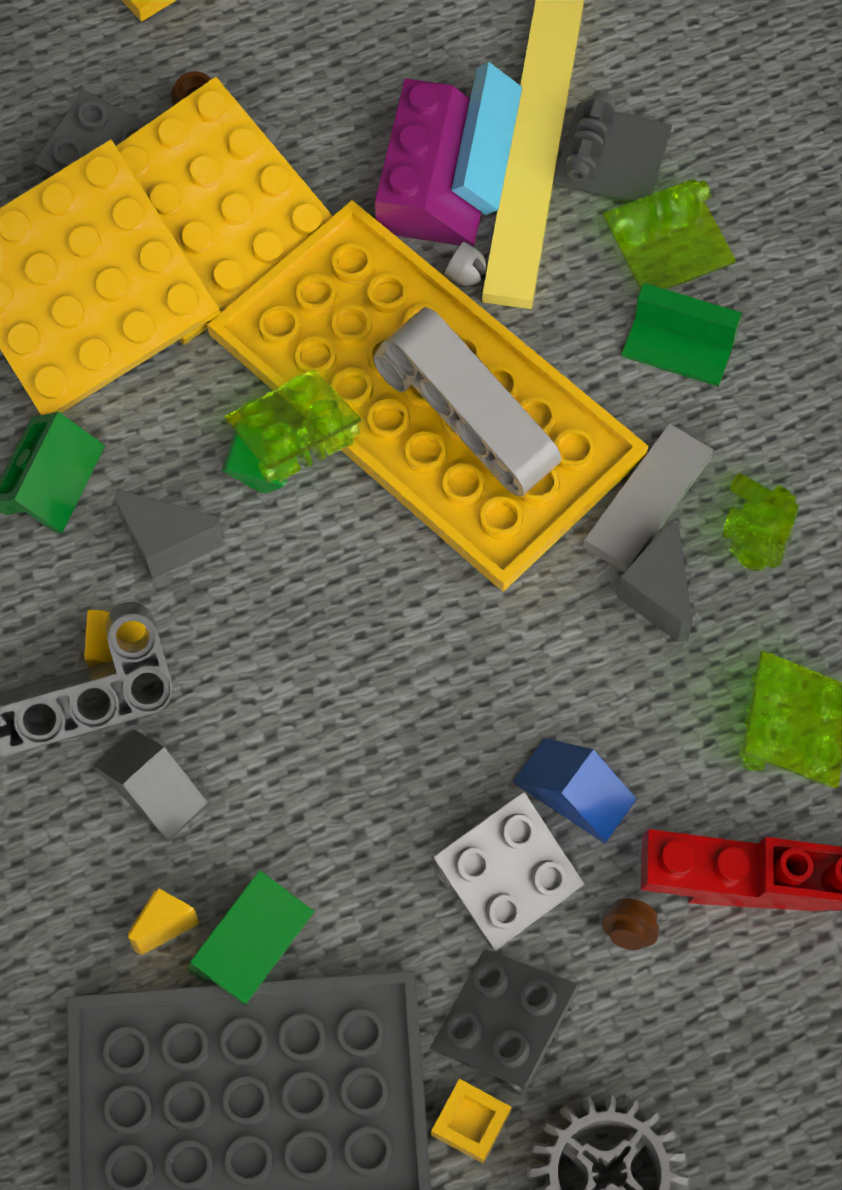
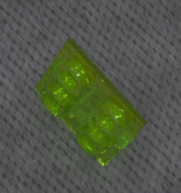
[603,178,736,290]
[224,369,362,483]
[739,650,842,789]

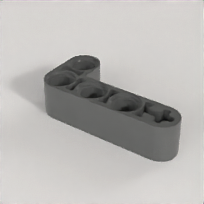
[0,602,173,757]

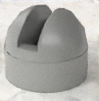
[444,242,486,287]

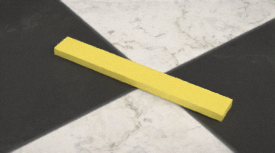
[482,0,585,309]

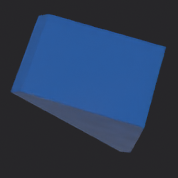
[513,738,637,844]

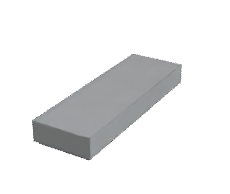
[583,423,714,572]

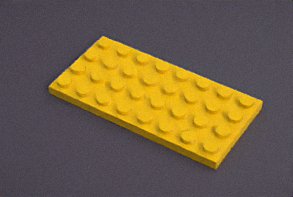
[207,200,648,592]

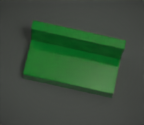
[621,283,742,387]
[0,411,105,534]
[186,870,315,1006]

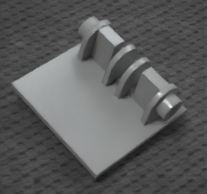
[432,791,585,951]

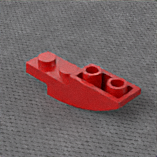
[640,829,842,911]

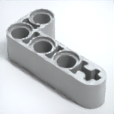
[373,307,561,497]

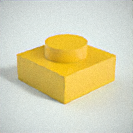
[431,1079,512,1164]

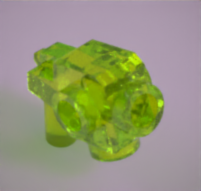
[722,473,799,571]

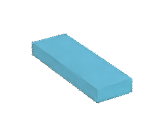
[451,62,522,215]

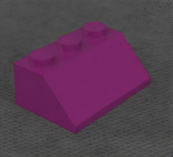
[375,78,482,247]

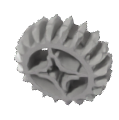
[526,1094,690,1190]

